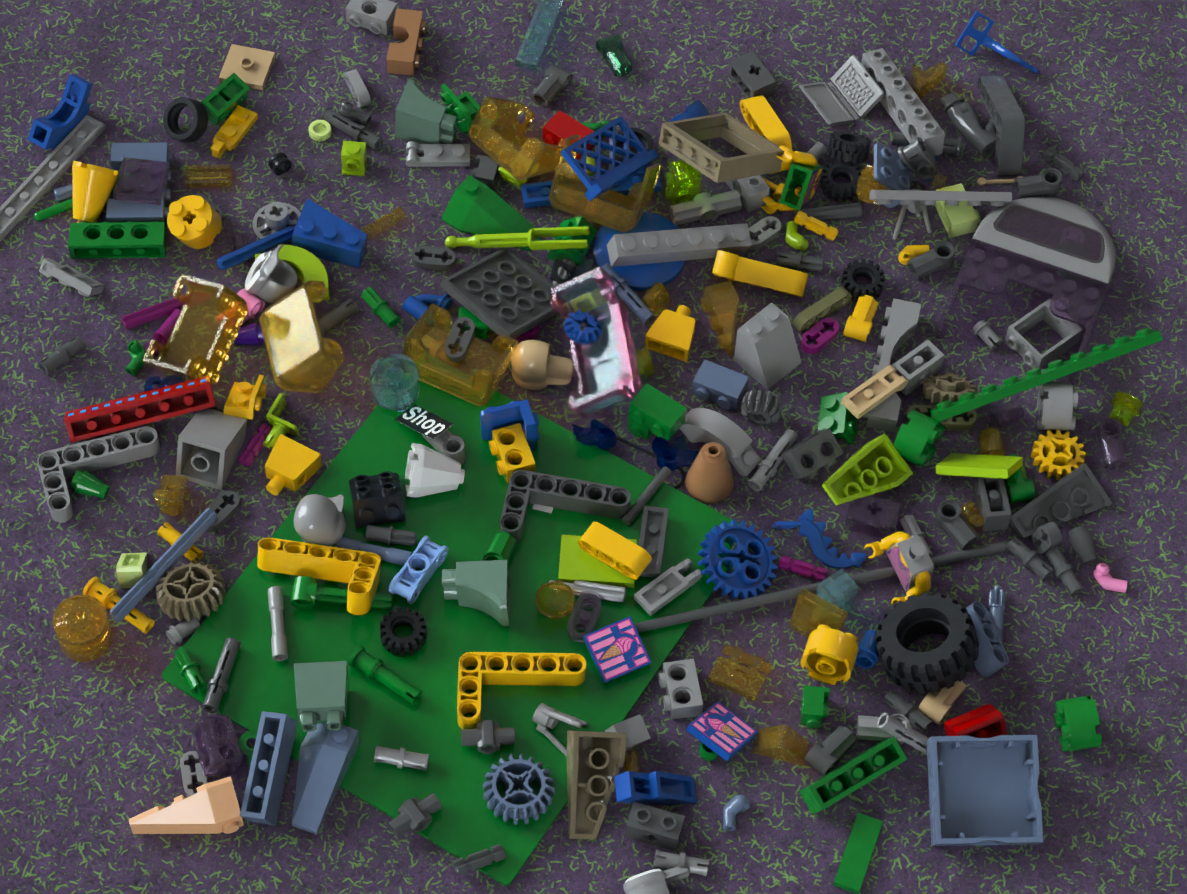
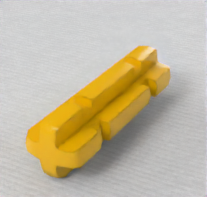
[794,211,838,241]

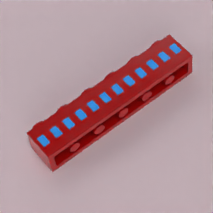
[64,376,216,443]

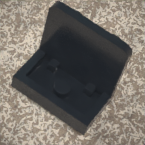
[349,471,406,528]

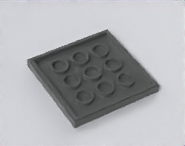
[440,247,572,342]

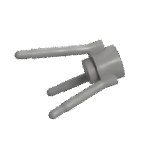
[892,189,932,240]
[532,703,588,756]

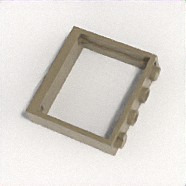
[659,113,784,183]

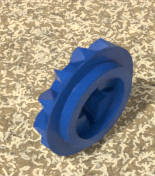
[564,310,602,344]

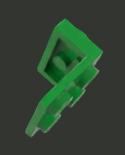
[440,83,494,139]

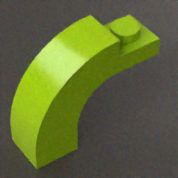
[255,245,330,302]

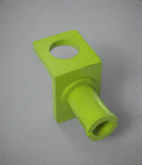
[263,393,300,450]

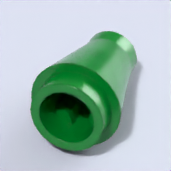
[70,470,110,499]

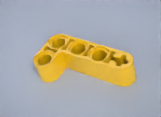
[740,95,792,174]
[712,250,808,297]

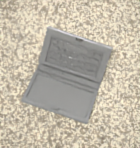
[799,55,885,126]

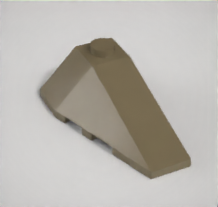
[566,730,626,839]

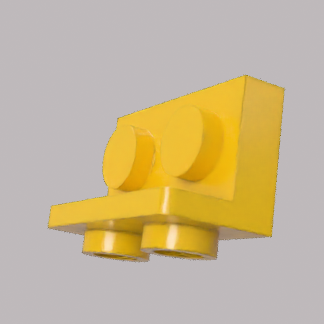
[224,374,267,420]

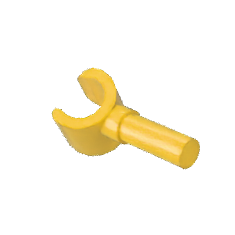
[763,178,785,200]

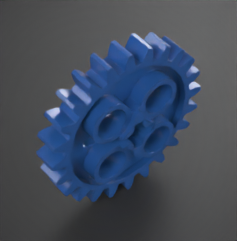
[698,519,778,600]

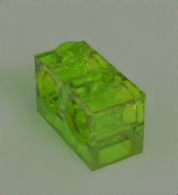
[664,160,702,205]

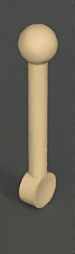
[977,176,1022,186]

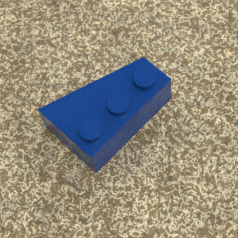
[292,198,367,268]

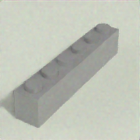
[607,223,752,267]

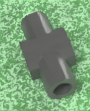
[461,720,515,754]
[388,793,442,837]

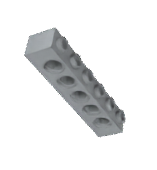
[861,48,945,156]

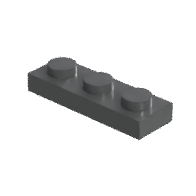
[638,506,669,578]

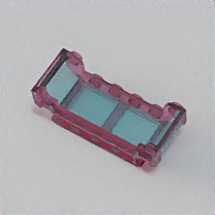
[550,266,642,419]

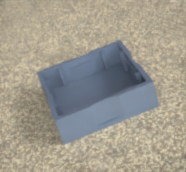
[926,735,1043,846]

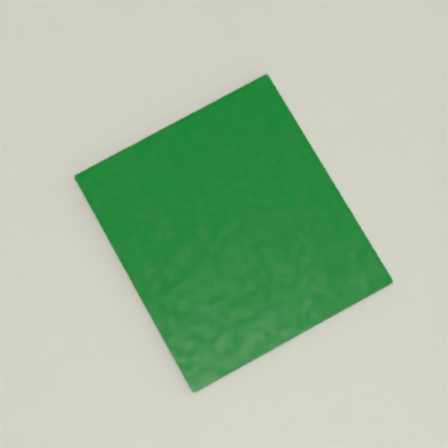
[162,352,747,886]

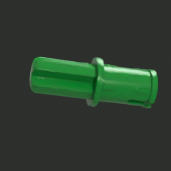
[361,287,400,328]
[174,646,207,694]

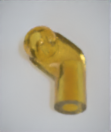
[961,501,984,527]

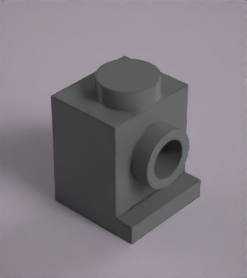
[472,154,500,191]

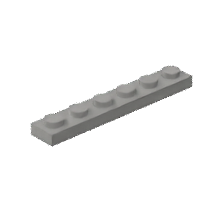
[870,190,1012,206]

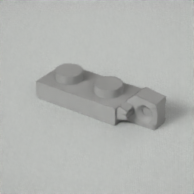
[39,258,104,297]

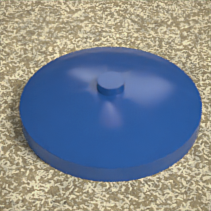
[593,211,686,291]

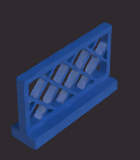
[560,116,658,201]

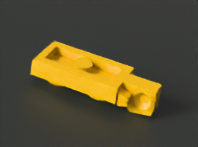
[211,105,258,159]

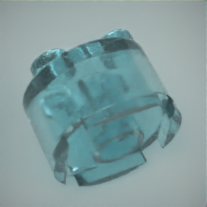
[370,353,420,412]

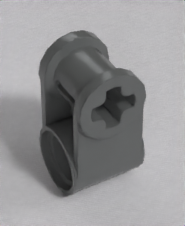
[898,137,937,180]

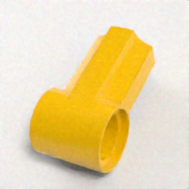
[843,295,879,342]

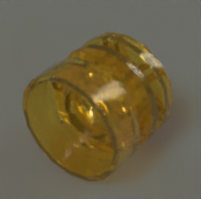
[52,595,113,662]

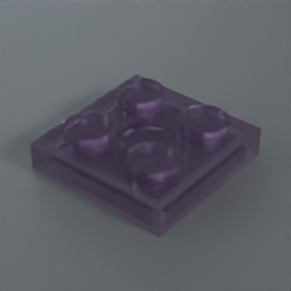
[113,157,170,205]

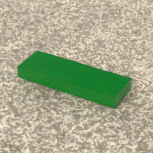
[833,813,883,894]

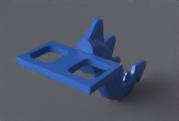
[955,11,1040,74]
[772,508,867,569]

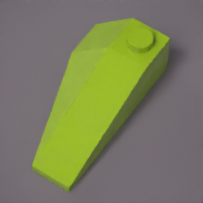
[822,433,913,506]

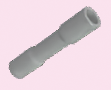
[268,586,288,661]

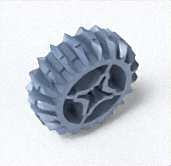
[483,753,555,825]

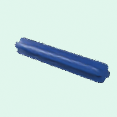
[217,226,295,270]

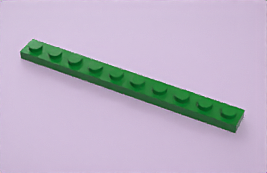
[930,328,1163,421]

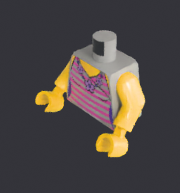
[864,531,934,605]

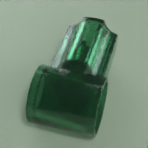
[596,34,632,77]

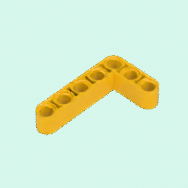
[257,538,381,615]
[457,652,587,729]

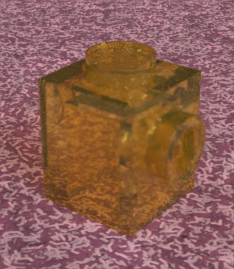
[154,475,189,516]

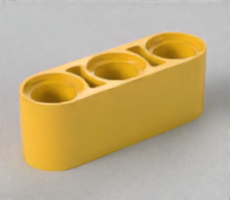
[578,522,652,580]

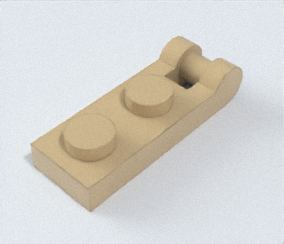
[841,365,908,419]

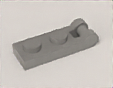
[406,141,470,167]

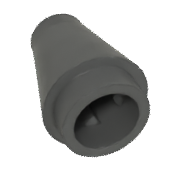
[1068,526,1097,565]

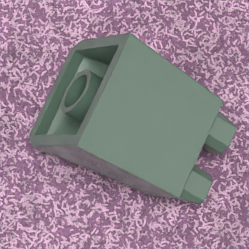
[395,79,457,144]
[442,560,510,627]
[294,661,349,732]

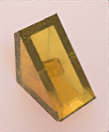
[752,724,809,766]

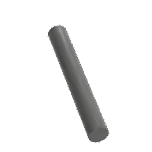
[622,466,671,526]

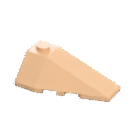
[129,776,244,834]

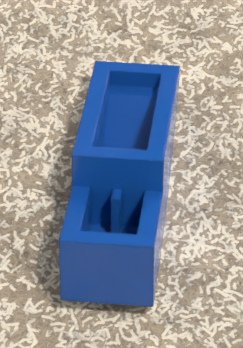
[614,771,697,805]

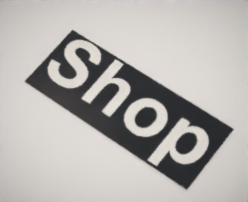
[394,405,454,439]

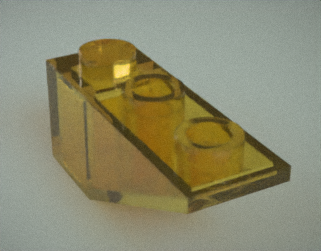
[700,280,739,356]

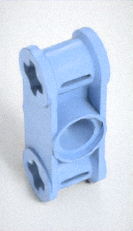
[388,536,449,604]

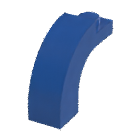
[27,74,93,150]

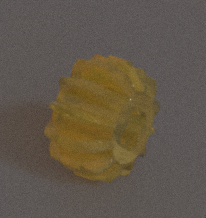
[856,165,888,204]

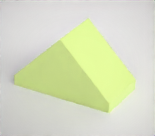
[116,553,147,589]

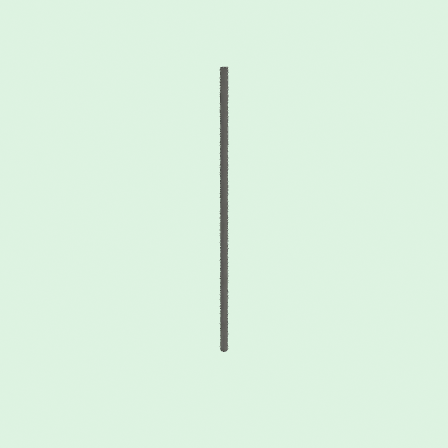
[634,541,1006,633]

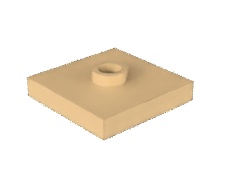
[219,44,275,90]

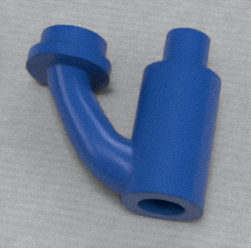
[402,293,453,327]

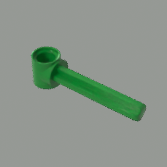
[291,576,393,609]

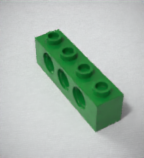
[68,221,167,259]
[799,736,907,814]

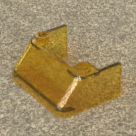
[549,134,662,232]

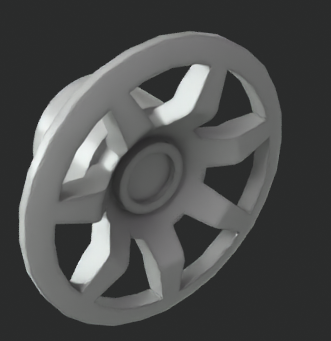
[252,202,301,243]

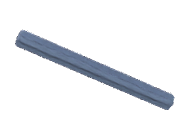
[109,508,218,622]

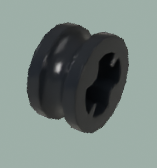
[268,152,292,176]

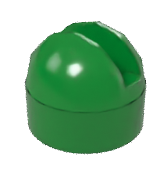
[699,742,718,761]

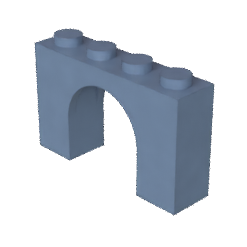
[106,142,174,225]

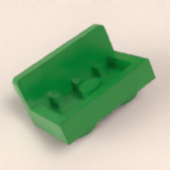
[547,216,596,266]
[818,392,858,445]

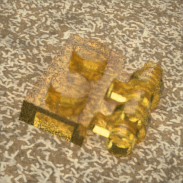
[708,644,773,701]

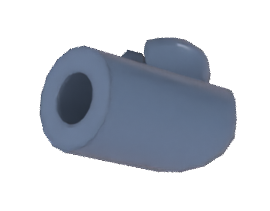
[723,794,751,831]

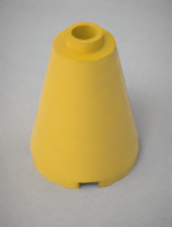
[72,161,120,223]

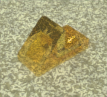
[910,61,948,99]

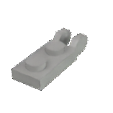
[634,558,702,616]

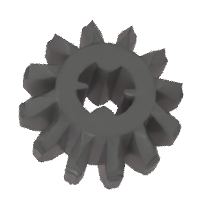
[741,389,783,425]

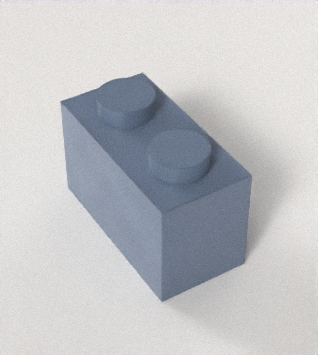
[692,359,749,411]

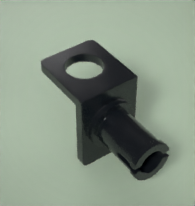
[550,259,606,290]

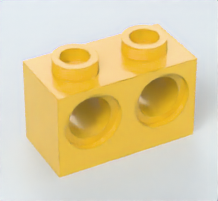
[489,423,535,484]

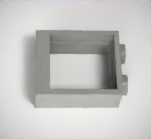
[1005,299,1083,369]

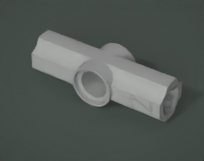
[669,190,742,226]

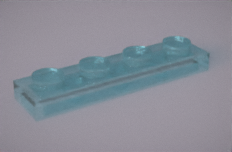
[515,0,563,71]

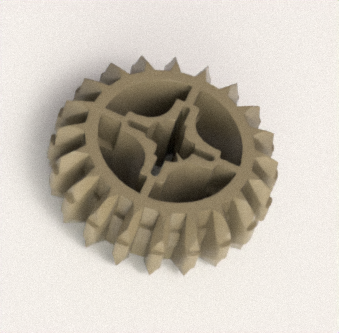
[156,560,226,623]

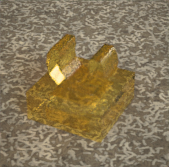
[640,282,672,317]

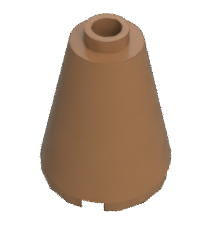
[685,442,734,504]

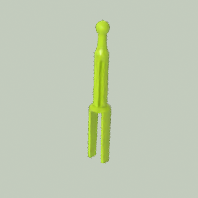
[445,226,590,250]

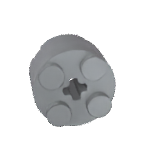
[1037,382,1078,431]

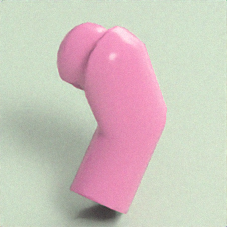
[1094,563,1127,593]

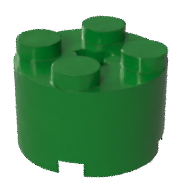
[894,410,945,467]
[1053,695,1102,752]

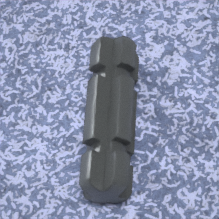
[1044,147,1084,181]
[453,844,505,876]

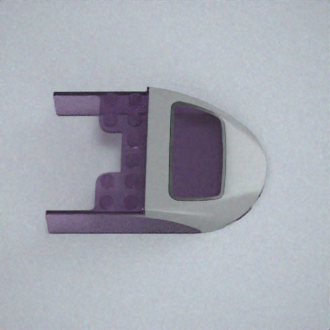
[936,196,1116,384]

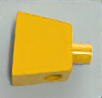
[645,305,696,362]
[265,434,322,496]

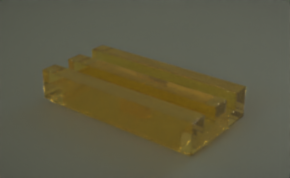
[184,165,232,188]

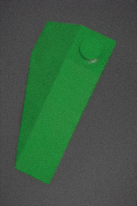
[441,175,541,251]

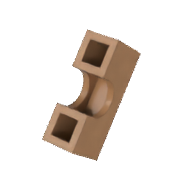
[386,9,427,76]

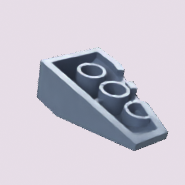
[292,722,360,835]

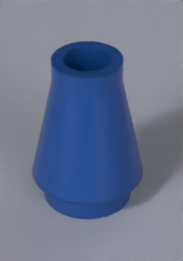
[855,630,878,669]

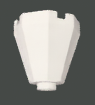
[404,443,465,497]

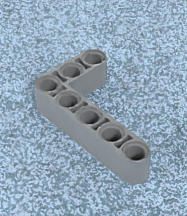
[37,426,160,523]

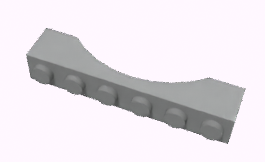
[863,298,921,433]

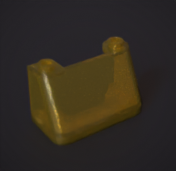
[260,280,344,393]
[401,304,518,406]

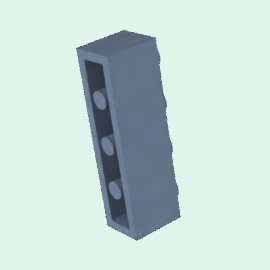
[240,711,298,826]

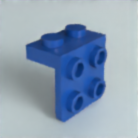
[480,399,540,451]

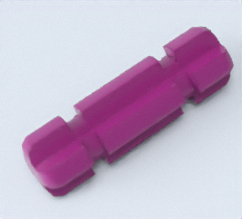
[238,424,272,467]
[778,555,828,582]

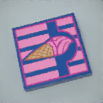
[583,616,652,684]
[686,701,758,761]

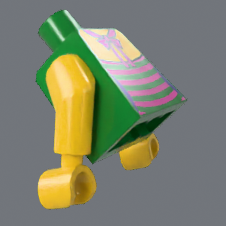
[761,145,823,214]

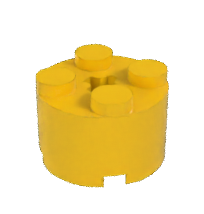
[167,195,222,249]
[801,625,859,685]

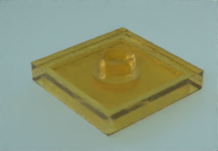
[789,588,848,638]

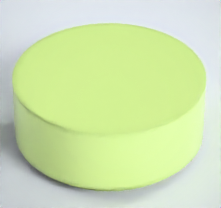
[309,120,332,141]

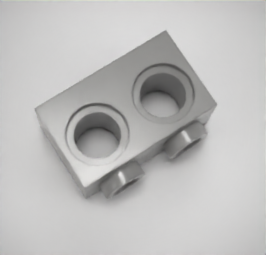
[658,659,703,720]

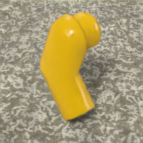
[898,245,929,265]

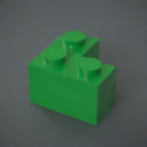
[627,383,687,441]

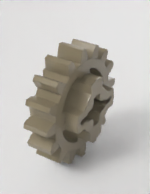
[922,372,976,403]

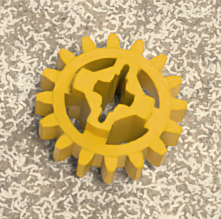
[1031,429,1086,480]

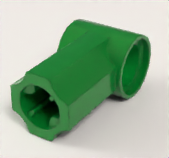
[1004,454,1035,504]
[481,531,517,561]

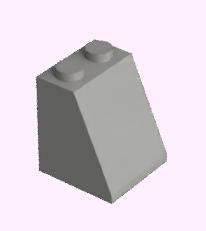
[734,303,801,390]
[175,408,247,490]

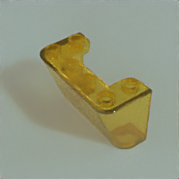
[469,96,577,180]
[142,274,248,384]

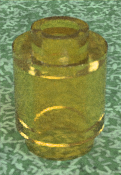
[978,427,1005,456]

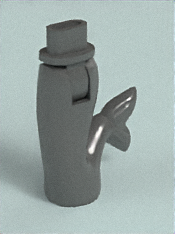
[940,92,997,157]

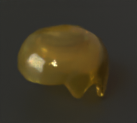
[535,581,575,620]

